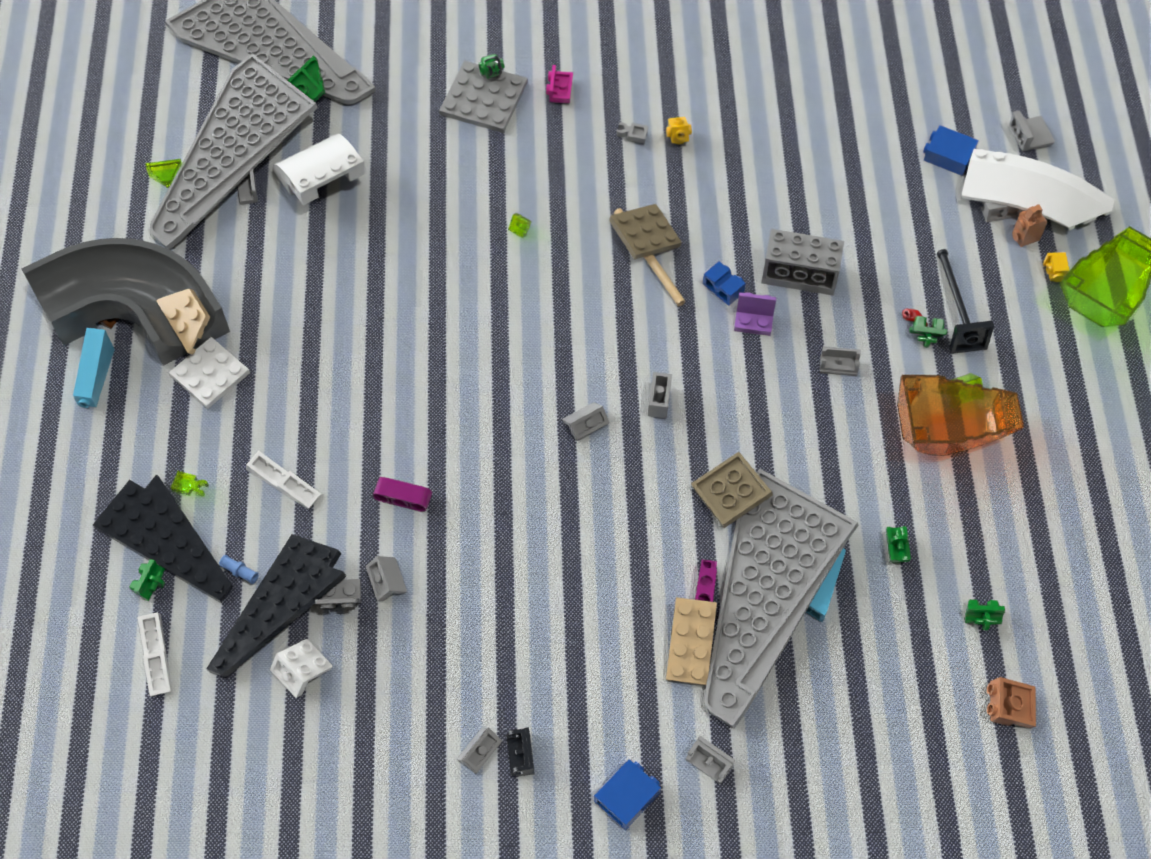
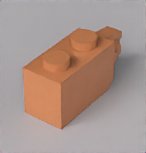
[1012,204,1047,247]

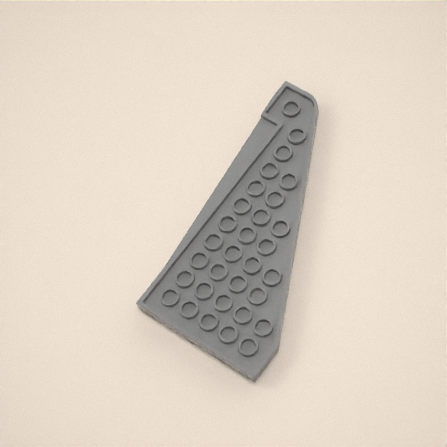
[165,0,376,105]
[150,53,318,250]
[704,469,859,729]

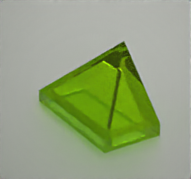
[145,159,182,188]

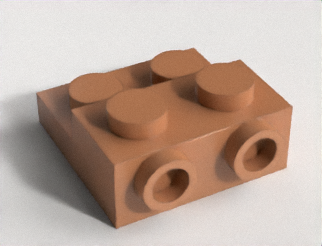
[987,677,1036,728]

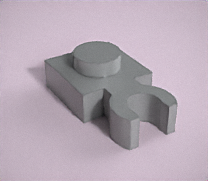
[617,122,649,144]

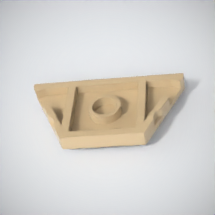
[157,289,210,354]

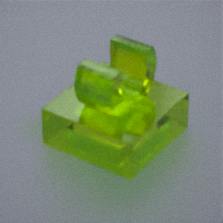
[508,213,532,238]

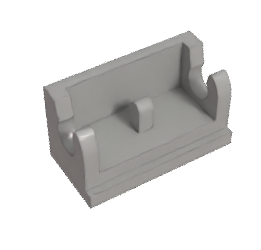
[981,202,1022,222]
[820,346,861,376]
[685,736,735,785]

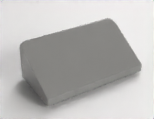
[457,727,502,774]

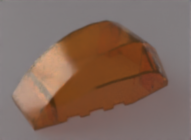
[897,375,1024,456]

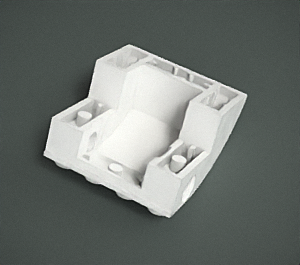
[273,134,366,205]

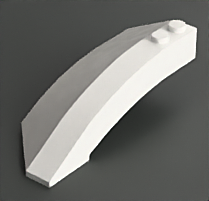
[961,149,1115,231]

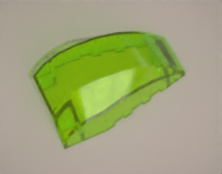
[1059,226,1151,327]

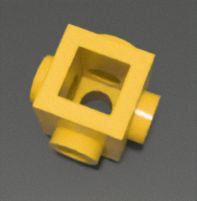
[666,117,692,144]

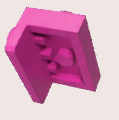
[546,65,573,103]

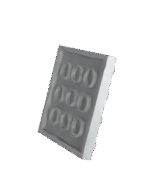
[439,60,528,133]

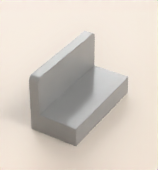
[238,168,258,205]
[562,402,610,440]
[366,556,407,601]

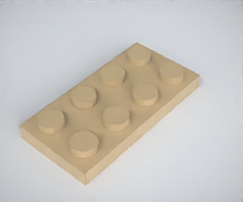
[666,597,717,685]

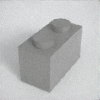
[648,372,672,418]

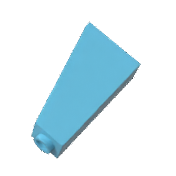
[73,328,115,408]
[806,548,846,622]

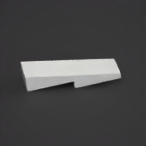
[246,450,321,510]
[138,612,171,697]

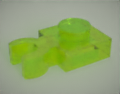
[170,471,209,496]

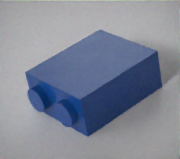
[923,125,979,176]
[594,759,661,831]

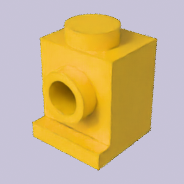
[1043,252,1070,282]

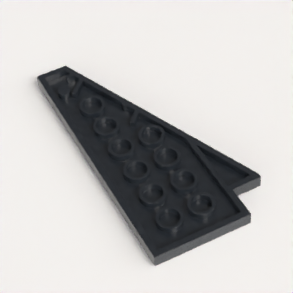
[93,475,233,603]
[206,534,346,679]

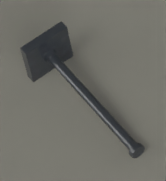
[937,249,994,354]

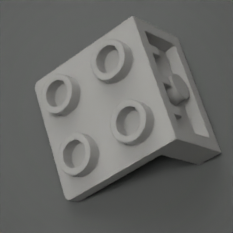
[1009,110,1055,152]
[315,579,361,609]

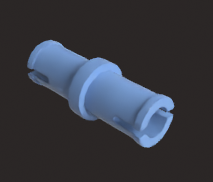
[219,555,259,584]

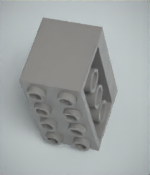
[761,229,844,296]

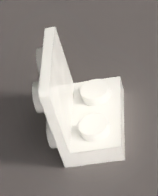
[270,639,332,698]

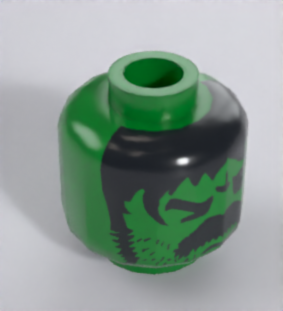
[478,54,505,79]

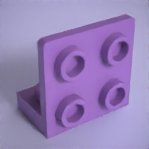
[734,292,777,336]

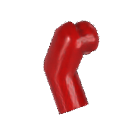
[902,308,928,327]

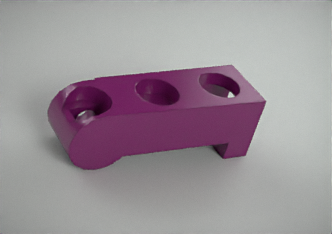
[695,559,717,602]

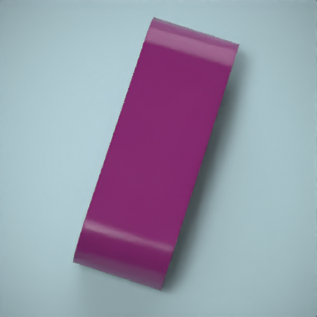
[373,477,433,512]

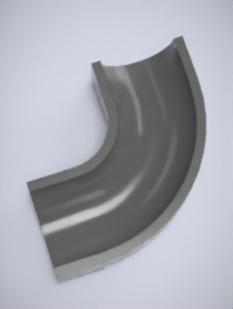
[21,238,230,366]

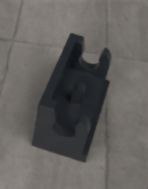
[507,727,535,777]

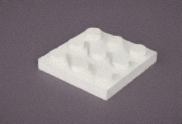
[169,337,250,409]

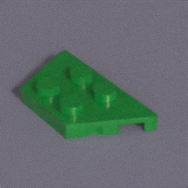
[287,55,326,102]

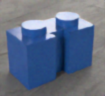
[703,261,746,306]

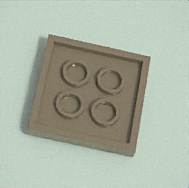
[609,204,682,260]
[691,452,773,528]

